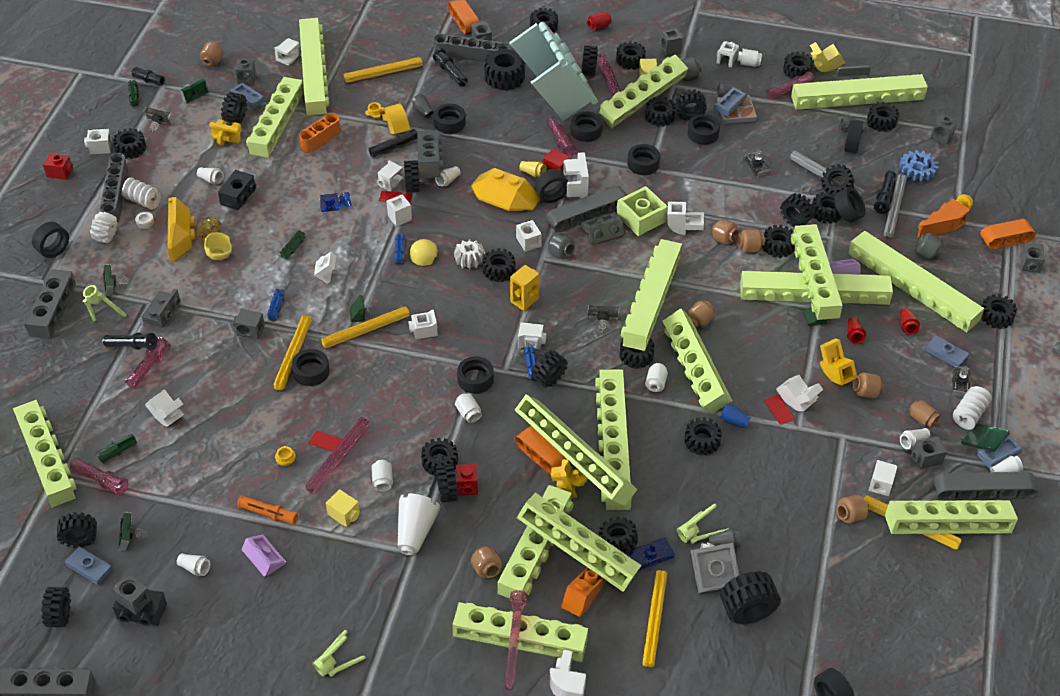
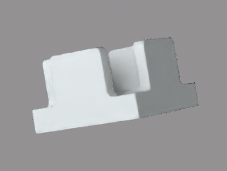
[563,153,589,199]

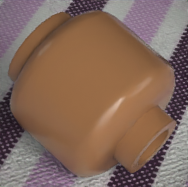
[200,42,224,66]
[712,219,740,245]
[737,229,765,253]
[687,301,715,328]
[853,372,884,399]
[836,495,868,524]
[471,546,502,579]

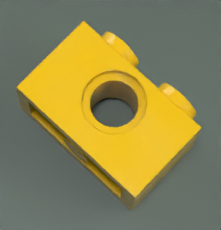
[510,265,539,311]

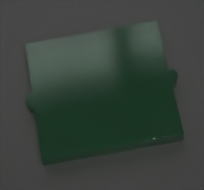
[961,423,1010,452]

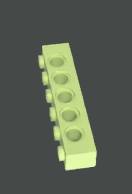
[598,54,688,129]
[246,77,304,158]
[791,224,843,320]
[663,309,732,413]
[13,400,77,508]
[498,485,574,603]
[517,493,641,592]
[885,500,1018,534]
[452,602,588,662]

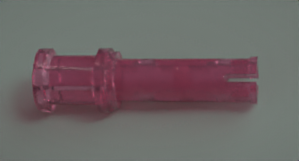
[766,71,815,99]
[547,117,577,157]
[125,337,171,389]
[70,458,129,496]

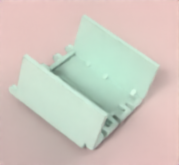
[509,22,598,121]

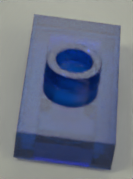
[627,537,675,571]

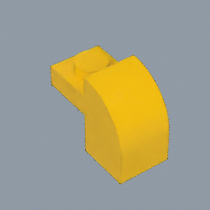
[381,103,411,134]
[820,338,857,385]

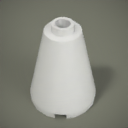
[398,494,440,555]

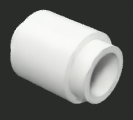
[737,49,762,67]
[645,363,668,392]
[455,394,482,423]
[372,460,393,492]

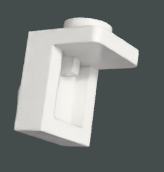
[314,252,336,284]

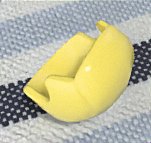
[204,232,232,260]
[410,239,438,266]

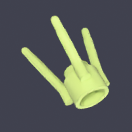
[83,285,126,322]
[677,504,729,544]
[312,630,365,677]

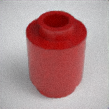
[587,11,612,31]

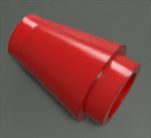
[900,308,920,335]
[847,317,866,344]

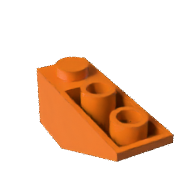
[917,199,970,238]
[561,567,607,617]

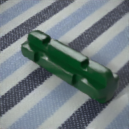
[128,80,139,106]
[280,230,305,259]

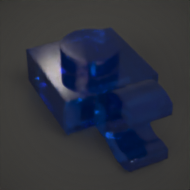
[320,192,351,212]

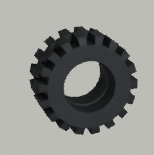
[484,49,525,90]
[720,571,781,624]

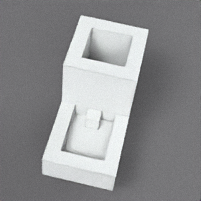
[668,202,704,235]
[776,375,823,411]
[145,390,184,427]
[550,650,586,696]

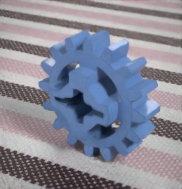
[899,150,938,182]

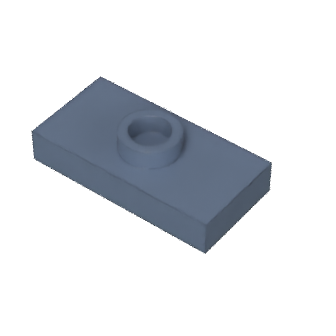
[230,83,265,109]
[714,87,747,116]
[925,335,969,367]
[977,435,1023,469]
[65,547,113,585]

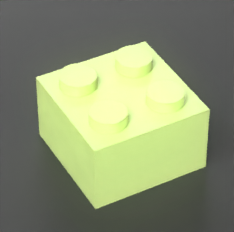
[617,186,668,236]

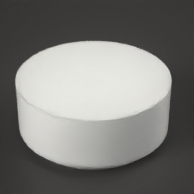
[135,212,154,229]

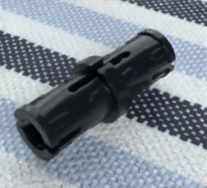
[132,67,165,86]

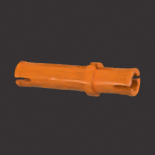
[237,495,299,525]

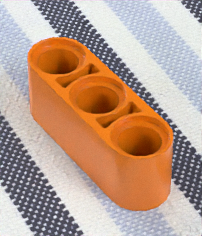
[448,0,479,34]
[299,113,341,153]
[980,219,1036,249]
[514,426,567,475]

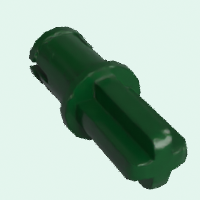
[96,434,137,463]

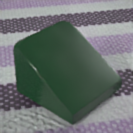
[350,295,365,322]
[803,307,827,326]

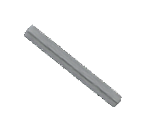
[790,151,864,197]
[884,174,907,238]

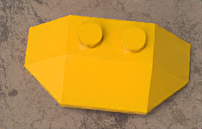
[471,168,541,211]
[167,197,196,262]

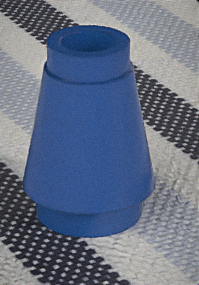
[720,404,751,428]

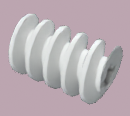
[121,177,161,210]
[953,386,992,430]

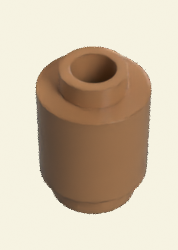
[909,400,940,428]

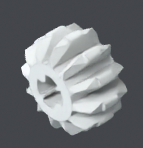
[90,212,118,243]
[454,239,485,270]

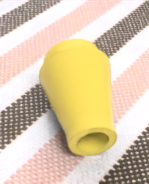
[519,161,546,178]

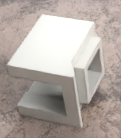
[274,38,301,66]
[716,41,739,67]
[377,161,404,191]
[408,310,438,340]
[518,322,547,349]

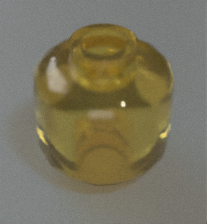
[197,217,222,242]

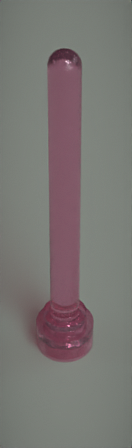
[505,590,528,690]

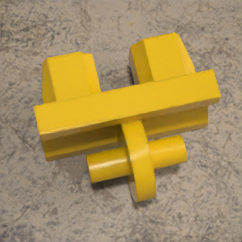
[209,119,242,145]
[551,459,588,498]

